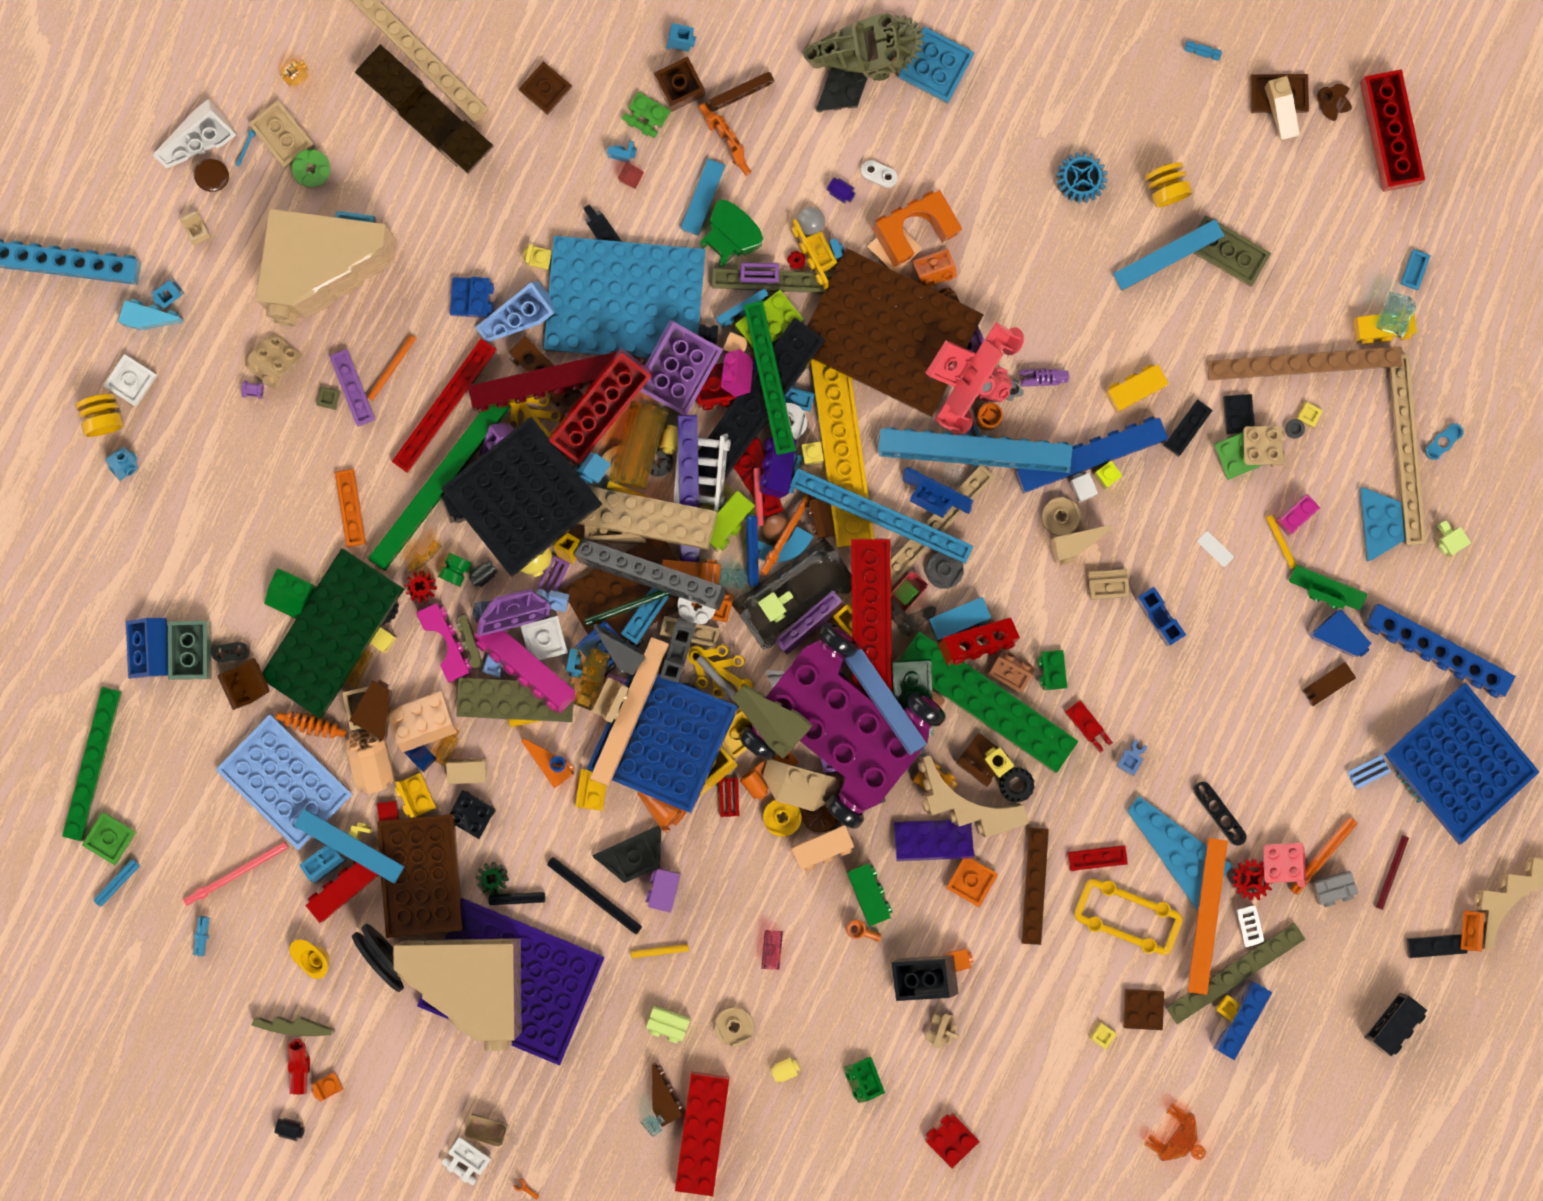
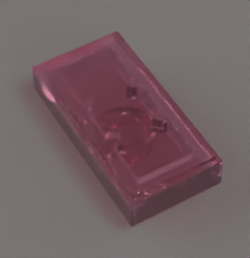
[761,930,783,970]

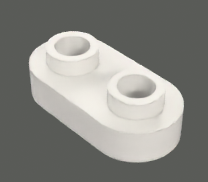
[861,160,898,189]

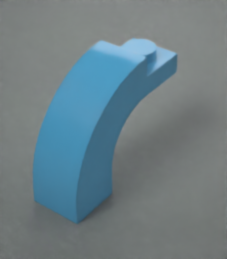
[744,527,813,564]

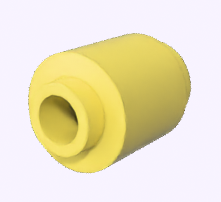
[659,425,678,455]
[771,1057,801,1083]

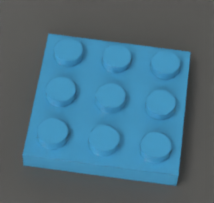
[898,27,975,104]

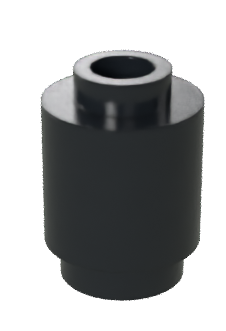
[274,1118,305,1142]

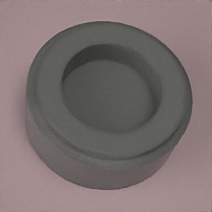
[1285,419,1305,439]

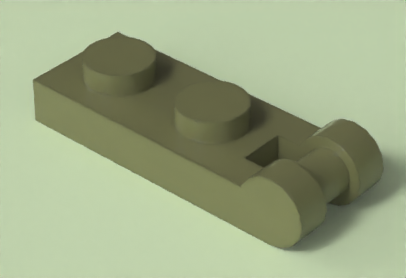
[457,615,483,669]

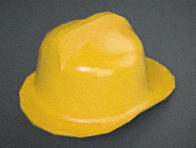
[289,939,330,979]

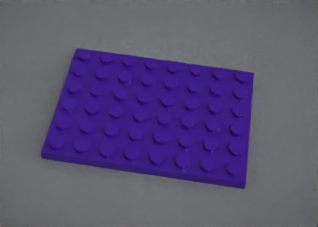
[417,898,605,1066]

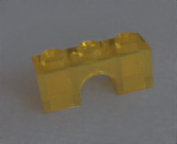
[573,648,610,711]

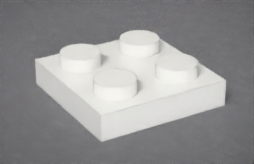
[103,354,158,407]
[521,616,568,661]

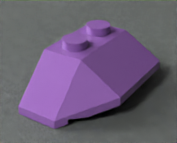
[477,589,551,637]

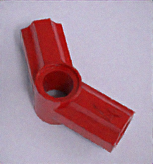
[288,1039,310,1095]

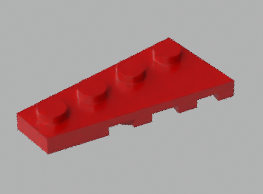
[734,438,784,517]

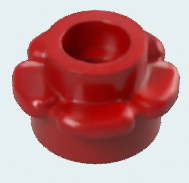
[787,251,806,269]

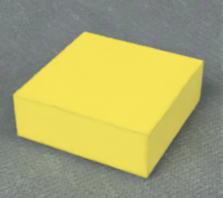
[1297,402,1323,428]
[1090,1022,1117,1050]

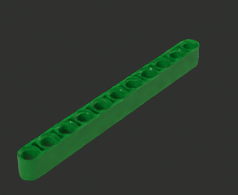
[369,404,511,571]

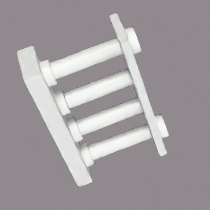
[673,434,731,513]

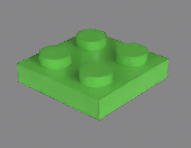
[1213,432,1263,480]
[82,812,137,865]

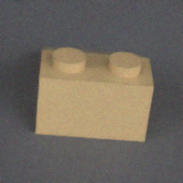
[1050,525,1112,565]

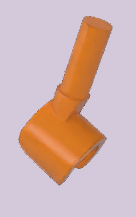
[513,1179,539,1200]

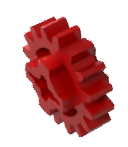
[1231,859,1272,901]

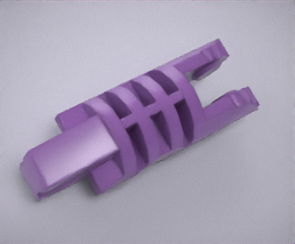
[1019,369,1069,387]

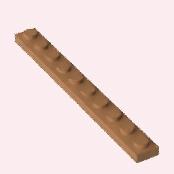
[1207,347,1402,381]

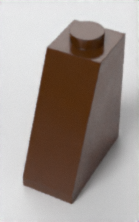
[349,679,392,740]

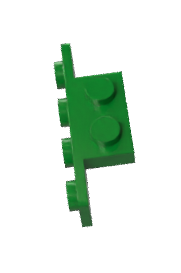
[1289,565,1367,611]

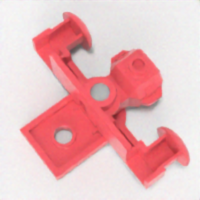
[926,322,1024,435]

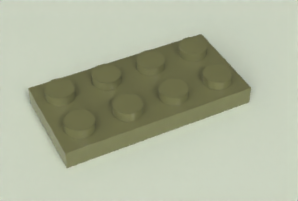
[1193,215,1271,287]

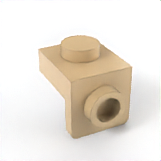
[180,211,211,246]

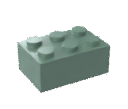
[168,620,212,680]

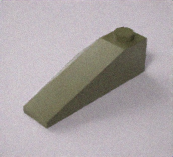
[732,685,813,758]

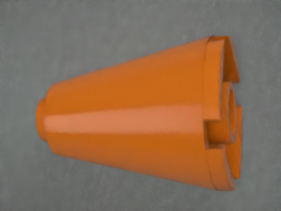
[637,792,687,833]

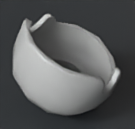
[797,207,825,236]

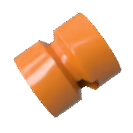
[976,403,1003,431]

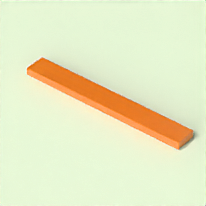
[1187,838,1228,995]

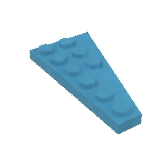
[1127,796,1232,911]

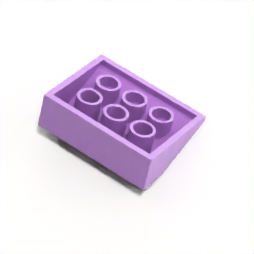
[640,320,723,415]

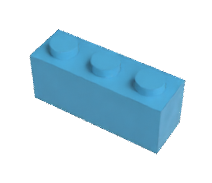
[573,453,611,484]
[928,597,991,641]

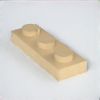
[660,616,721,648]

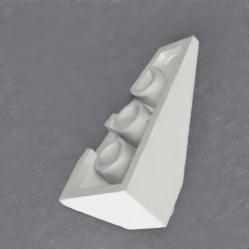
[153,99,237,168]

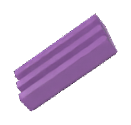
[740,263,779,284]
[536,555,570,593]

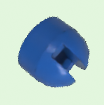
[550,756,565,773]

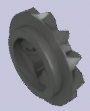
[643,446,673,477]

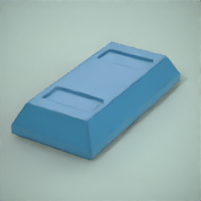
[1400,249,1431,291]

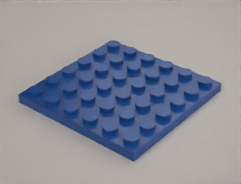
[587,670,738,814]
[1384,683,1539,845]

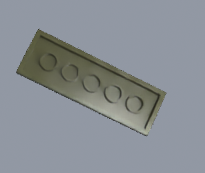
[456,678,575,723]

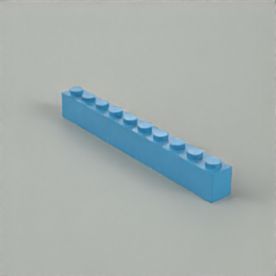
[878,427,1073,473]

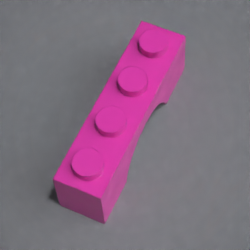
[416,603,472,683]

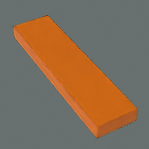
[335,469,366,547]

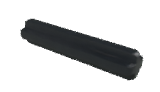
[488,892,546,905]

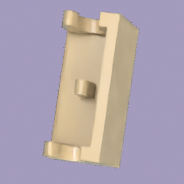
[446,758,487,784]

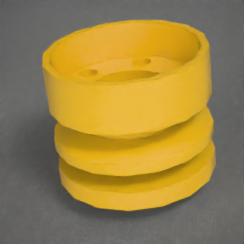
[1145,162,1193,208]
[75,394,124,437]

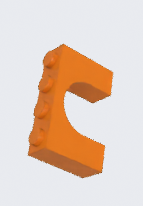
[872,190,962,268]

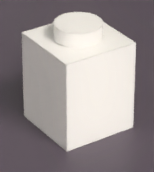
[1069,472,1098,503]

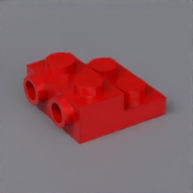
[697,363,736,411]
[925,1113,980,1169]

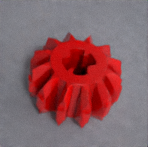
[404,570,438,603]

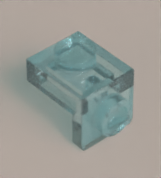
[719,569,748,589]

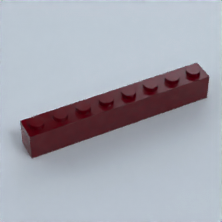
[467,351,618,413]

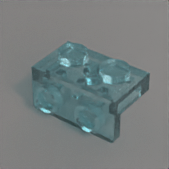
[1376,291,1416,338]

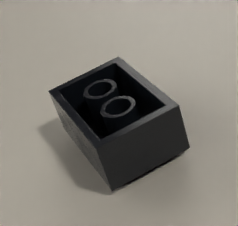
[891,955,959,1001]
[1364,992,1428,1056]

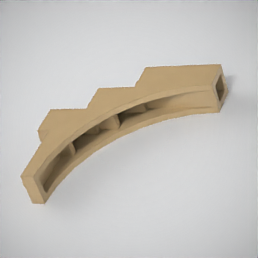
[918,753,1029,838]
[1474,857,1543,950]

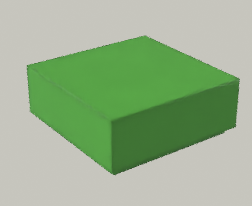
[894,579,921,607]

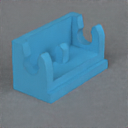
[299,845,347,883]

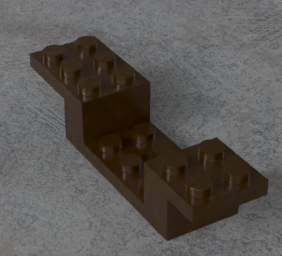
[355,44,494,174]

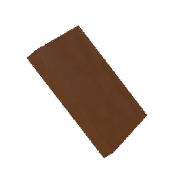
[1250,74,1309,113]

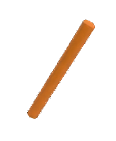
[367,335,416,401]

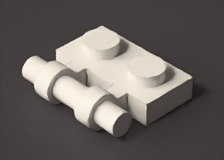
[441,1136,492,1186]

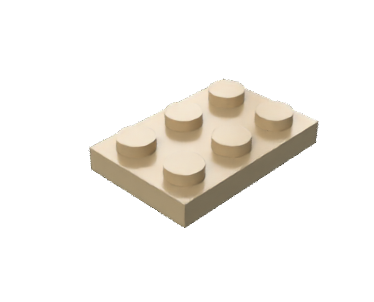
[249,100,315,169]

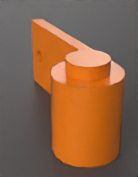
[662,559,721,585]
[740,751,799,800]

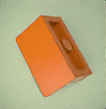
[1461,911,1485,952]

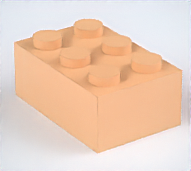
[389,691,457,753]
[791,825,854,872]

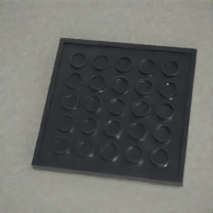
[441,417,603,577]

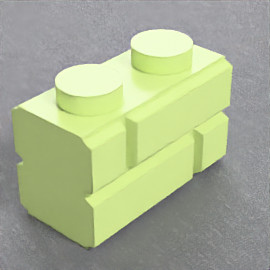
[646,1005,691,1043]

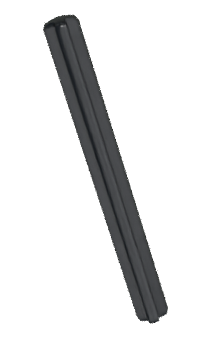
[547,857,642,934]

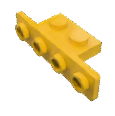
[791,219,837,290]

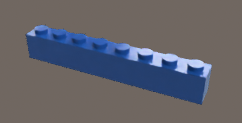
[1015,416,1168,494]

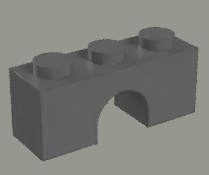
[660,618,697,683]

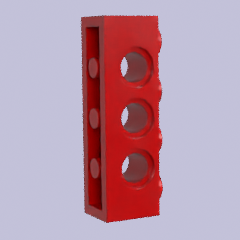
[938,617,1020,665]

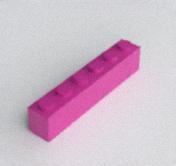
[475,630,576,714]

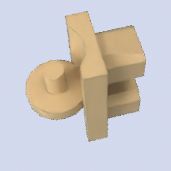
[926,1013,960,1049]

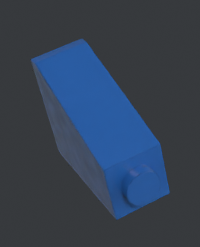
[1309,609,1372,657]

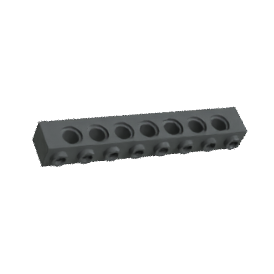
[574,538,726,611]

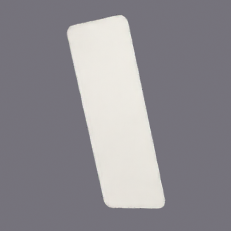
[1197,531,1234,567]

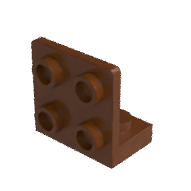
[956,733,1009,787]

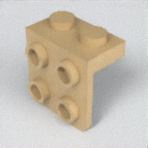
[246,334,302,390]
[1243,426,1285,467]

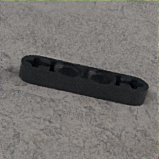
[1193,782,1247,846]

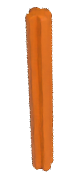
[1289,817,1358,895]

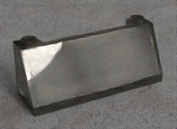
[732,538,852,650]

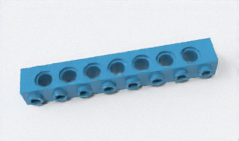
[0,239,141,285]

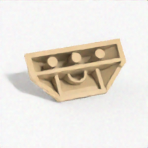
[762,759,841,811]

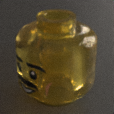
[280,58,309,87]

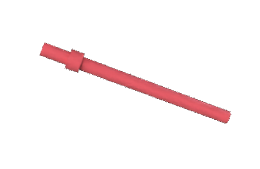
[183,842,289,906]

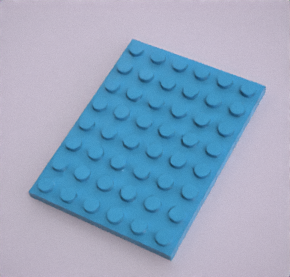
[544,236,706,359]

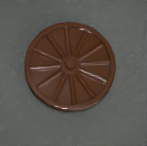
[802,804,836,832]

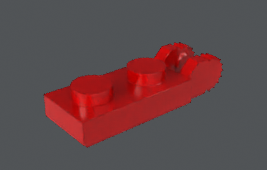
[1065,700,1113,753]

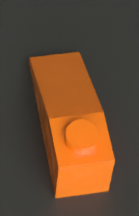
[521,739,575,788]

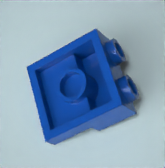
[450,277,494,318]

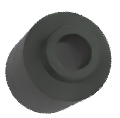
[469,560,498,587]

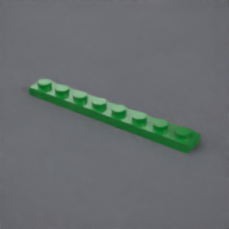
[744,301,796,455]
[62,687,122,841]

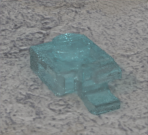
[640,1115,665,1137]

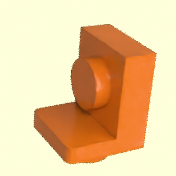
[311,1072,344,1102]

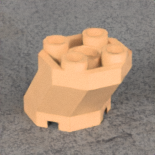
[346,731,395,794]

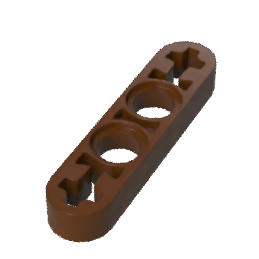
[705,72,775,112]

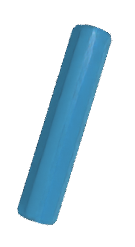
[93,859,140,906]

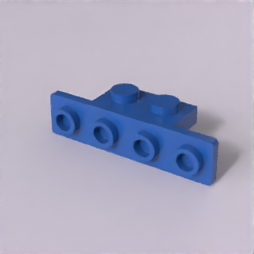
[903,467,973,518]

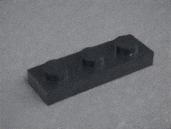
[1163,399,1213,457]
[1406,934,1468,958]

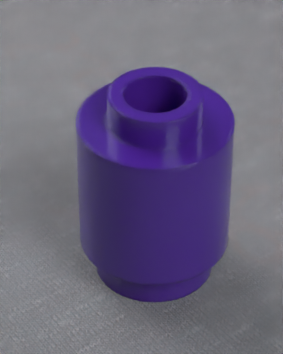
[827,177,856,204]

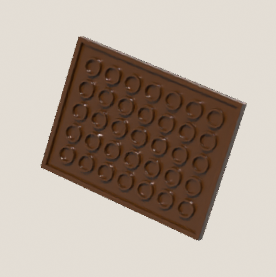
[807,248,984,418]

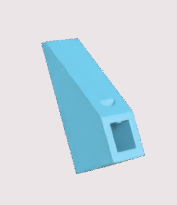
[118,299,184,331]

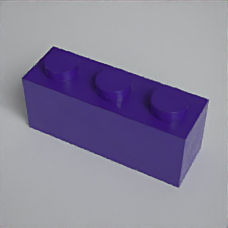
[759,436,797,498]

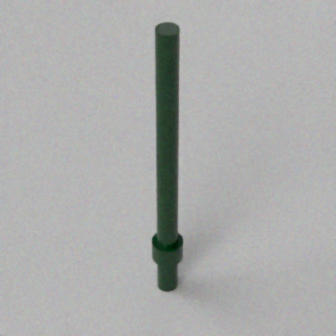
[585,591,671,626]

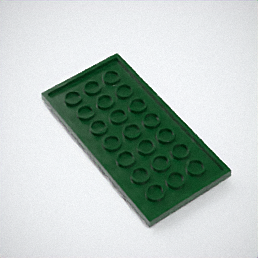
[262,548,404,719]

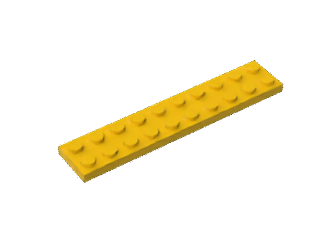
[811,360,874,548]

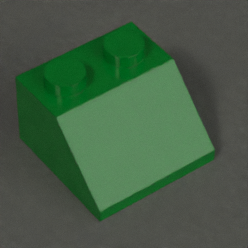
[264,568,316,619]

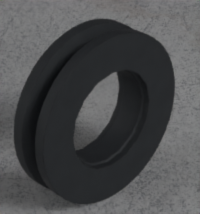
[352,923,405,992]

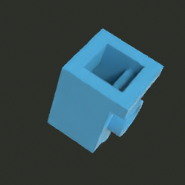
[666,23,696,52]
[152,278,184,309]

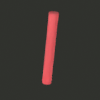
[753,468,764,526]

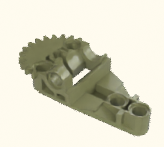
[803,13,924,81]

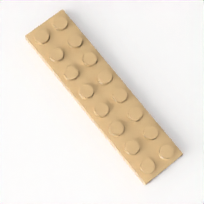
[579,486,718,550]

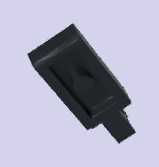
[583,204,622,242]

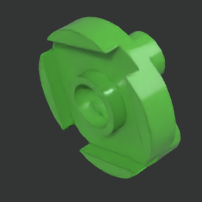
[292,149,330,187]

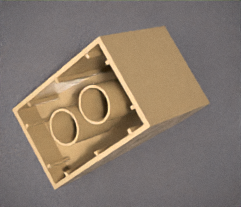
[256,209,396,326]
[394,939,522,1051]

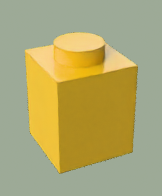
[554,533,580,565]

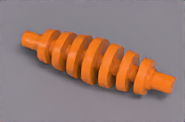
[276,711,347,739]

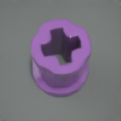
[241,380,264,399]

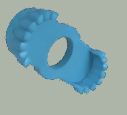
[1425,423,1464,460]

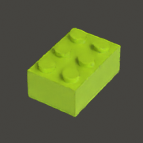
[735,290,804,352]
[710,490,755,552]

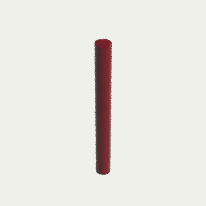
[1376,835,1409,910]

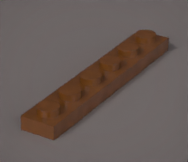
[1021,827,1049,945]

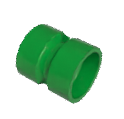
[438,553,472,587]

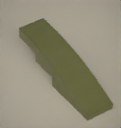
[251,1016,335,1036]

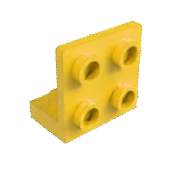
[394,773,437,818]

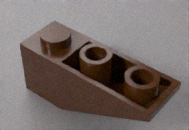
[652,1062,684,1127]

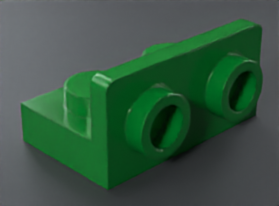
[1037,650,1067,691]
[844,1057,885,1103]

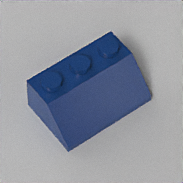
[126,618,168,679]

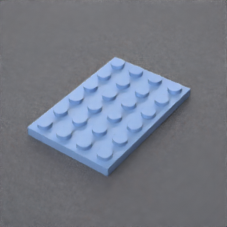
[216,714,353,850]

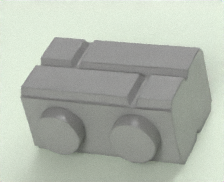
[1311,871,1358,907]

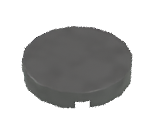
[926,552,964,589]

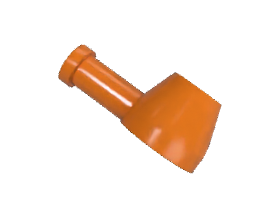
[846,920,881,942]

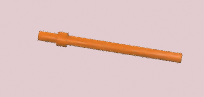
[760,494,812,576]

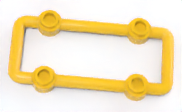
[1074,879,1183,955]

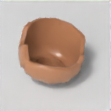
[762,514,791,543]

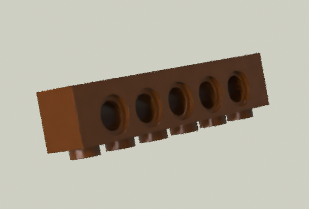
[509,336,583,415]

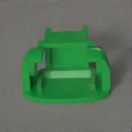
[700,199,763,267]

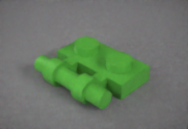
[622,92,671,138]

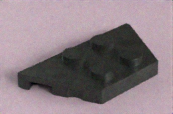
[816,67,868,112]
[592,826,662,883]

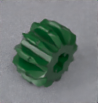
[476,862,509,895]

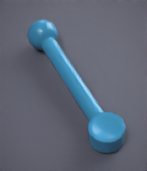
[236,130,256,167]

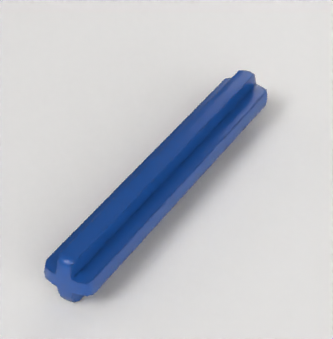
[746,514,759,587]

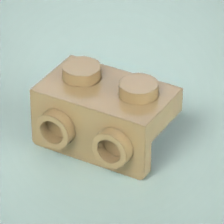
[592,677,629,723]

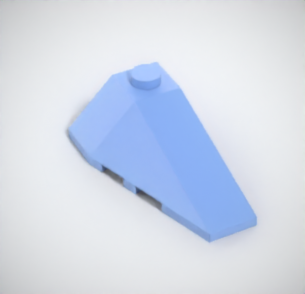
[475,281,555,343]

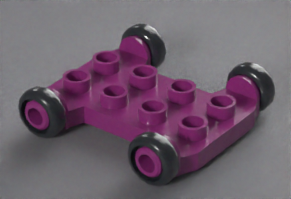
[739,623,946,829]

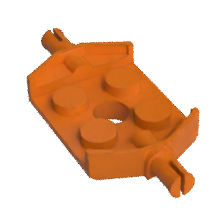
[698,103,752,176]

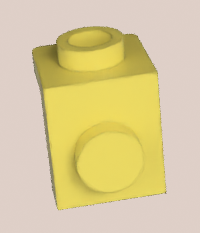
[347,822,373,840]

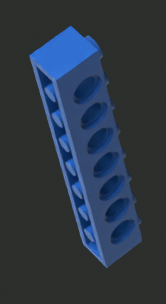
[1364,604,1516,698]

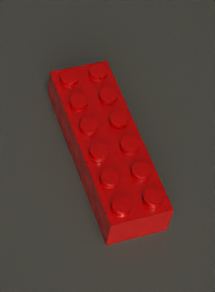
[1360,69,1425,192]
[549,347,652,465]
[675,1071,730,1197]

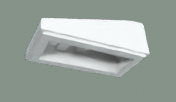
[1235,905,1264,947]

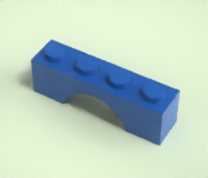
[1214,981,1272,1060]

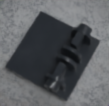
[450,790,496,839]

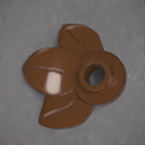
[1317,84,1352,121]

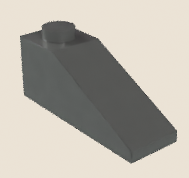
[593,624,646,676]

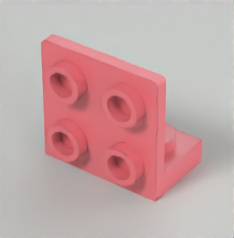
[1263,843,1306,887]

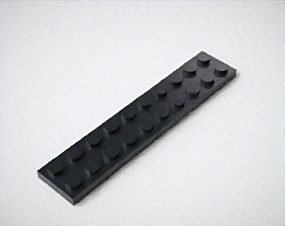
[698,318,826,496]

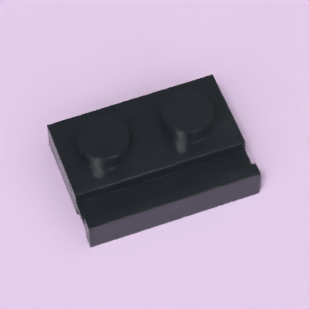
[1223,394,1255,435]

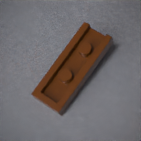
[1301,662,1356,706]

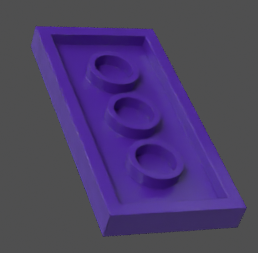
[894,820,974,862]

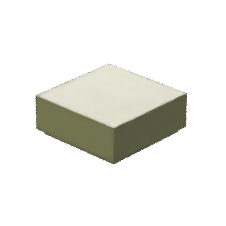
[316,387,340,410]

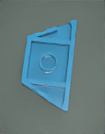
[1360,488,1405,561]

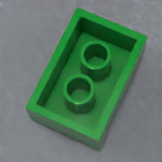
[846,862,893,927]

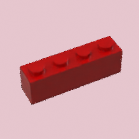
[305,861,379,923]

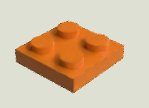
[946,858,998,908]

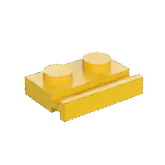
[575,769,607,811]

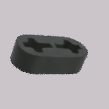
[212,642,250,662]

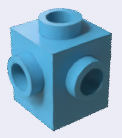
[105,447,138,481]

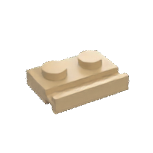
[1088,569,1130,600]

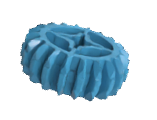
[1056,152,1108,204]

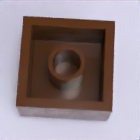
[654,56,705,112]

